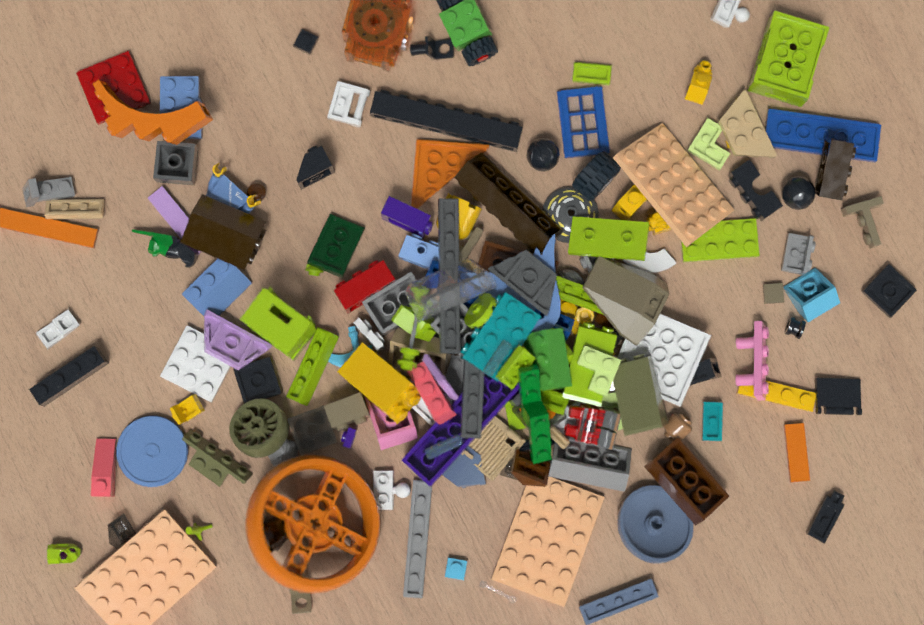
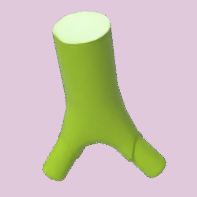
[186,523,212,540]

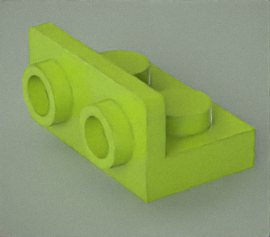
[495,345,536,390]

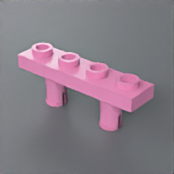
[736,321,769,401]

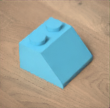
[783,268,840,322]

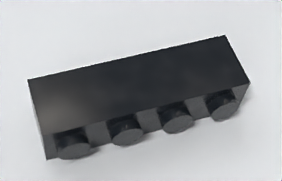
[29,346,109,407]

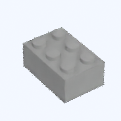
[362,272,432,337]

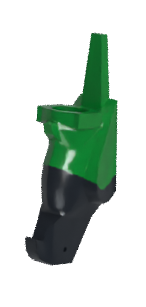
[131,229,198,268]

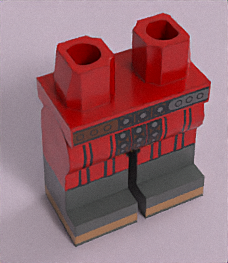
[564,403,621,450]

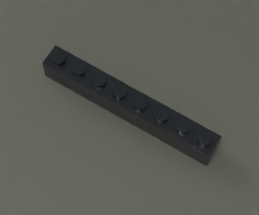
[370,90,523,152]

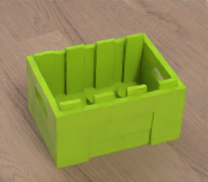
[747,10,830,107]
[240,287,316,361]

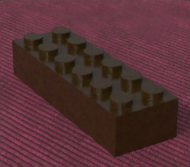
[454,152,565,254]

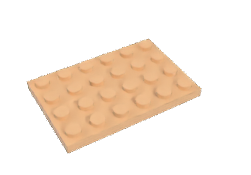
[613,123,734,247]
[491,477,604,607]
[75,509,216,625]

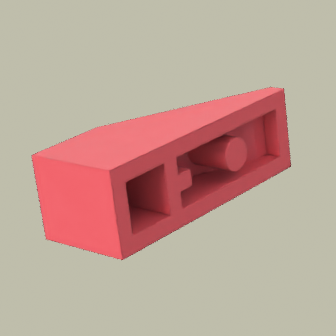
[91,439,116,497]

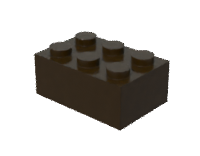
[815,137,856,201]

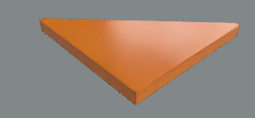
[411,139,489,209]

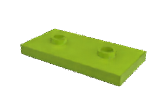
[568,216,650,261]

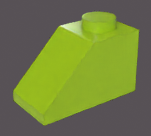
[391,304,436,342]

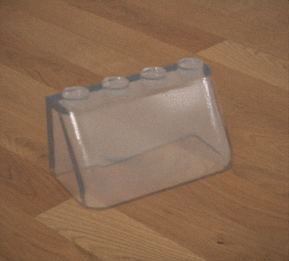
[406,259,498,323]

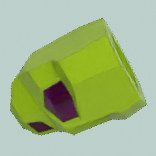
[47,543,81,564]

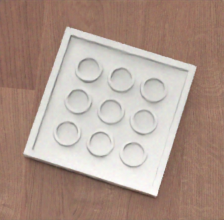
[617,314,711,407]

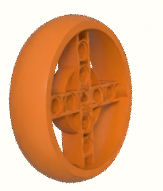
[245,455,380,593]

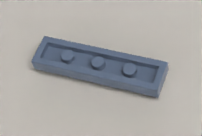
[579,579,659,625]

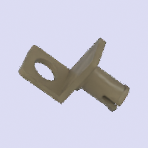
[289,570,312,614]

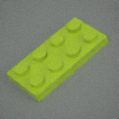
[681,218,760,262]

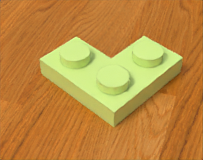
[687,118,730,171]
[577,346,621,397]

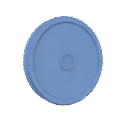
[116,415,188,487]

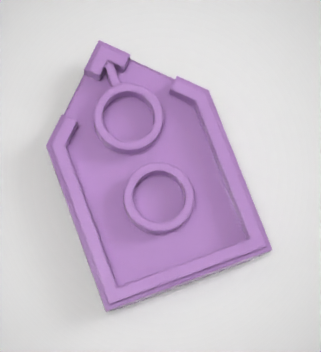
[423,354,458,400]

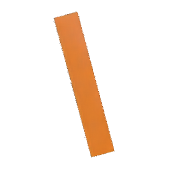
[0,208,99,249]

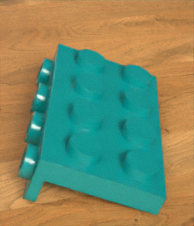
[460,292,541,382]

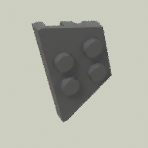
[488,250,557,316]

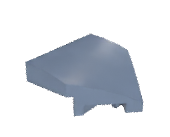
[443,446,486,488]

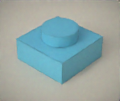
[445,558,467,580]

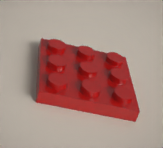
[76,51,151,125]

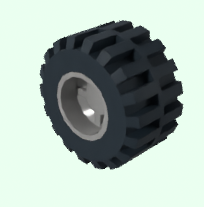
[572,151,621,202]

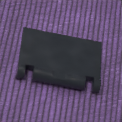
[815,378,862,415]

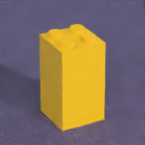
[337,342,421,424]

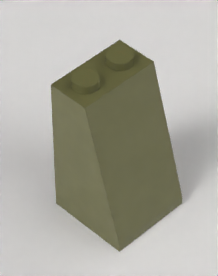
[613,353,668,436]

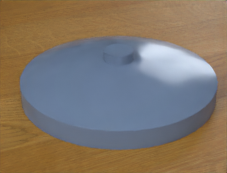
[617,485,694,564]

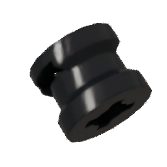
[785,316,806,339]

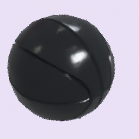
[526,138,560,172]
[781,176,816,210]

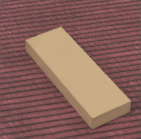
[45,199,105,219]

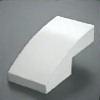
[36,310,79,350]

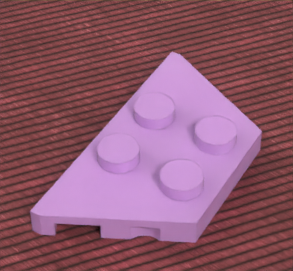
[204,310,272,370]

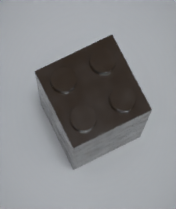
[180,194,267,270]

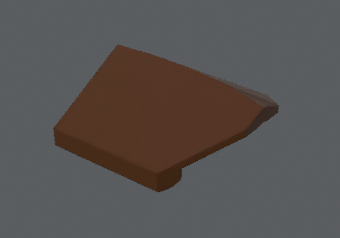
[511,449,550,487]

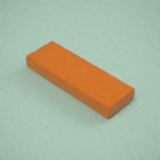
[784,423,810,482]

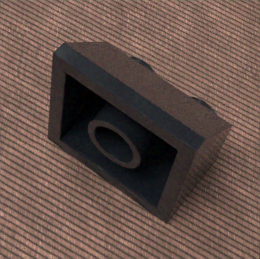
[296,146,335,190]

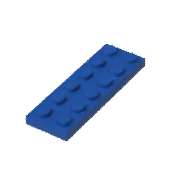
[765,109,881,163]

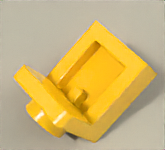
[170,394,205,425]

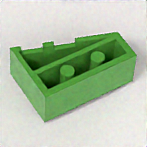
[523,328,572,391]

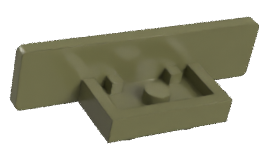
[182,430,253,487]

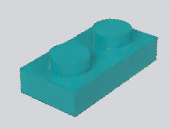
[702,402,723,441]

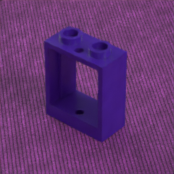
[381,196,433,238]

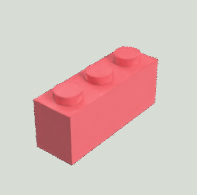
[407,362,457,425]

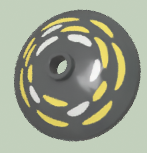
[543,187,599,243]

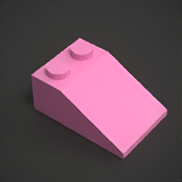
[364,396,418,450]

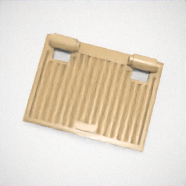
[462,416,526,481]

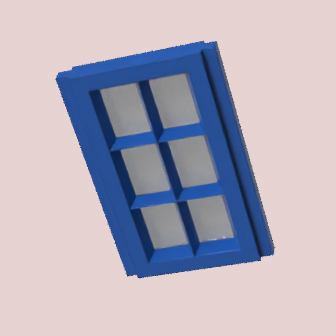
[557,87,610,159]

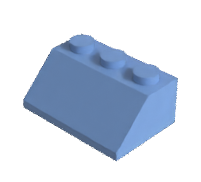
[182,259,252,316]

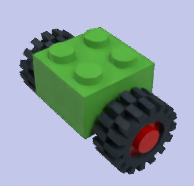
[436,0,498,67]

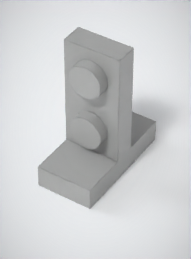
[22,177,75,207]

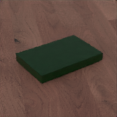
[307,214,365,278]

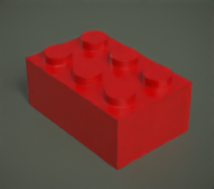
[333,260,396,314]

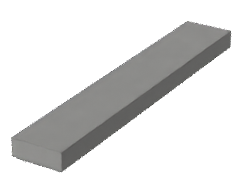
[403,480,432,598]

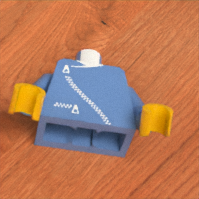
[206,163,261,214]

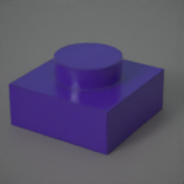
[341,428,357,449]

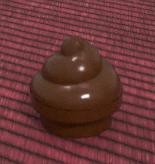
[247,183,266,202]

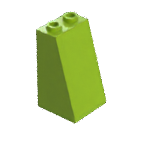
[562,322,617,406]

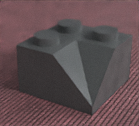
[153,141,198,186]

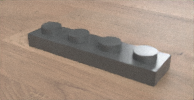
[460,360,484,439]

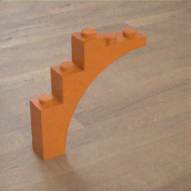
[93,80,214,145]

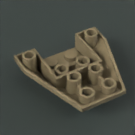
[582,256,670,346]

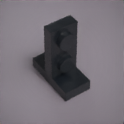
[690,358,722,386]

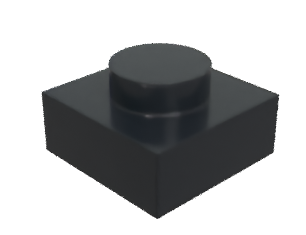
[293,29,319,55]

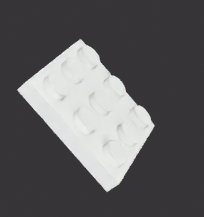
[160,326,231,403]

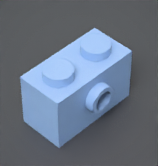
[398,234,439,270]

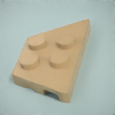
[718,90,777,158]

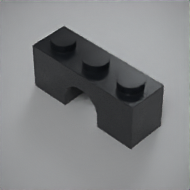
[728,159,783,222]

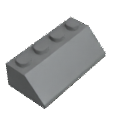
[549,435,632,492]

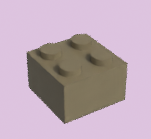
[324,392,370,432]

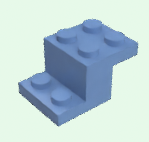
[160,76,202,139]

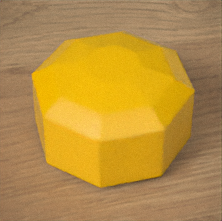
[575,307,595,324]

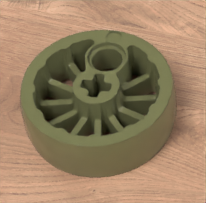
[229,399,289,458]

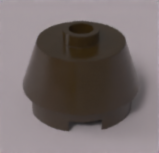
[262,515,288,553]

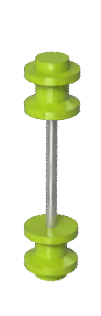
[398,286,431,371]

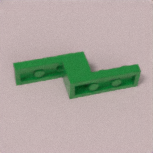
[518,364,552,464]

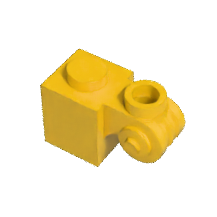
[685,61,713,105]
[646,212,672,236]

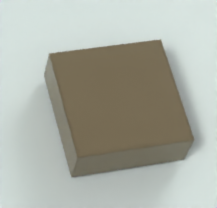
[763,283,784,304]

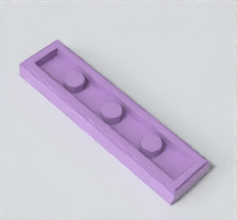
[148,186,201,255]

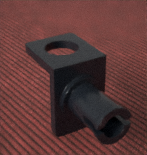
[410,36,454,60]

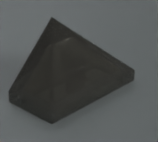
[108,514,136,550]

